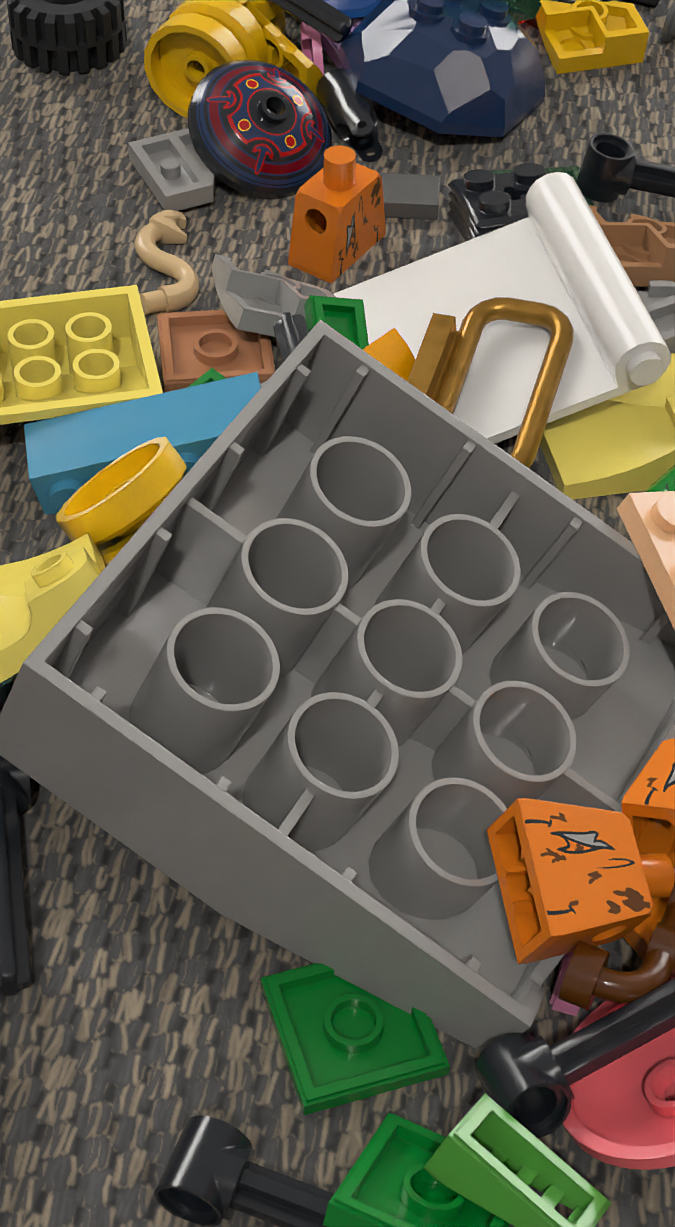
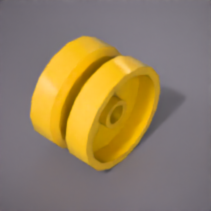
[144,0,268,118]
[56,437,187,567]

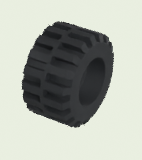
[7,0,127,75]

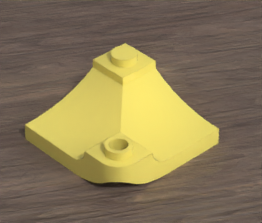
[540,353,675,499]
[0,533,105,683]

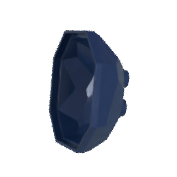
[338,0,545,137]

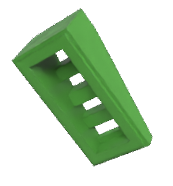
[424,1094,611,1227]

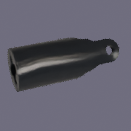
[316,68,383,162]

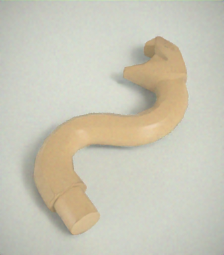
[134,210,200,315]

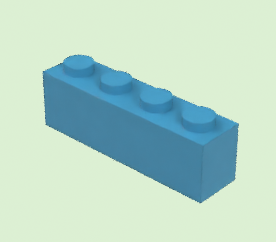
[24,372,261,514]

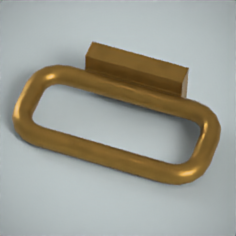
[407,297,574,468]

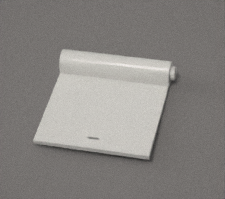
[334,172,671,444]

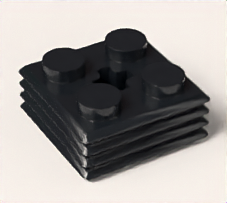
[448,163,548,241]

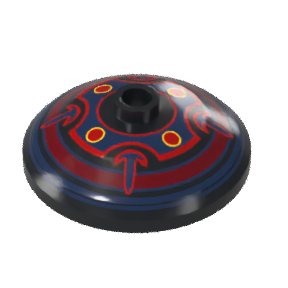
[188,60,332,199]

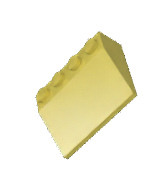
[0,285,163,425]

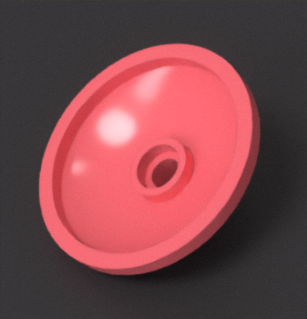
[563,976,675,1170]

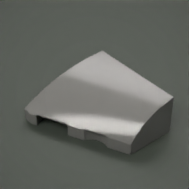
[212,254,336,337]

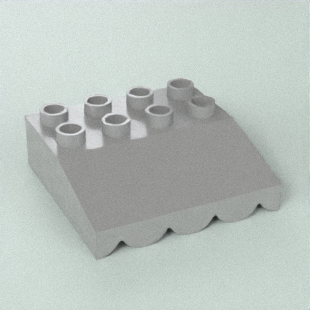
[0,320,675,1051]

